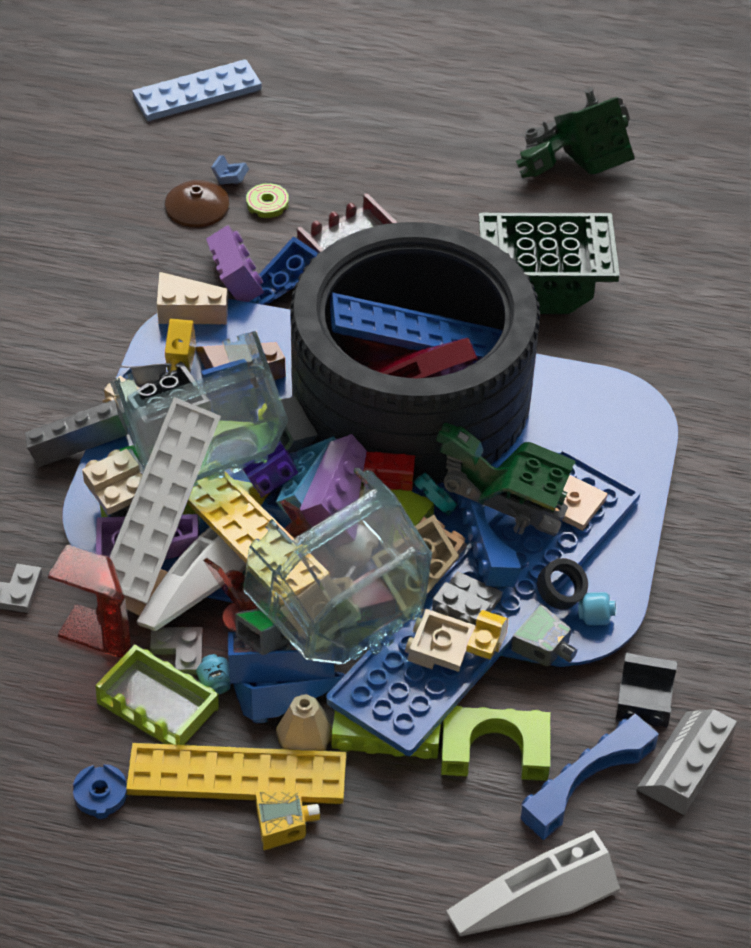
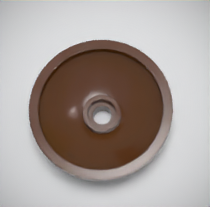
[165,180,229,227]

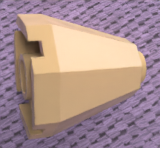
[276,694,333,751]

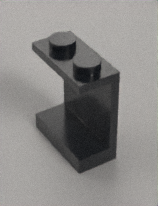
[616,653,677,727]

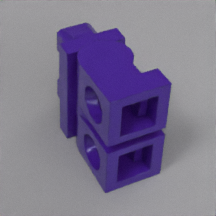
[241,441,299,498]

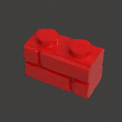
[363,452,415,491]

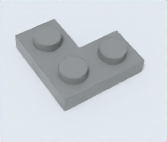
[0,564,42,613]
[150,627,203,675]

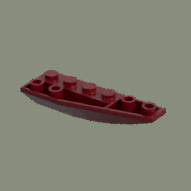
[367,338,478,378]

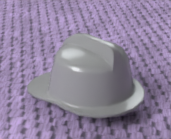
[118,363,171,388]

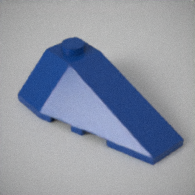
[249,236,318,305]
[233,672,345,723]

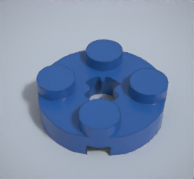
[73,764,128,819]

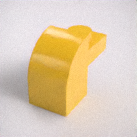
[466,610,508,660]

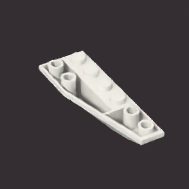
[137,527,249,631]
[446,831,620,936]

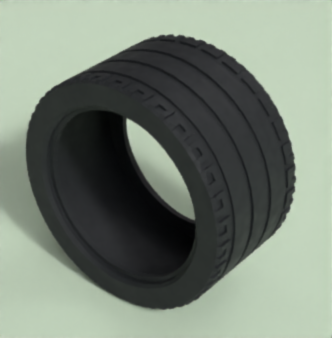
[290,222,540,485]

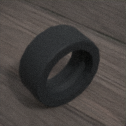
[537,558,589,609]

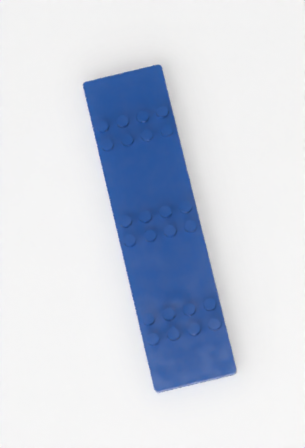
[327,448,640,756]

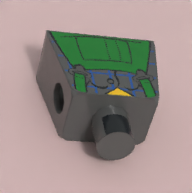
[511,604,577,666]
[235,606,300,655]

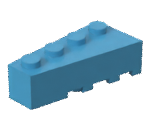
[276,437,336,525]

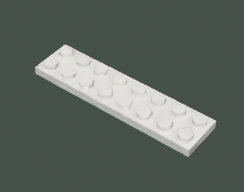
[99,397,221,604]

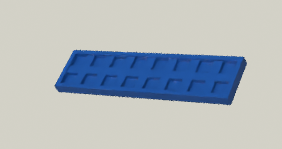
[329,293,503,363]

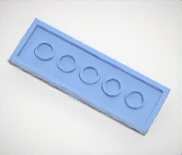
[133,60,262,121]

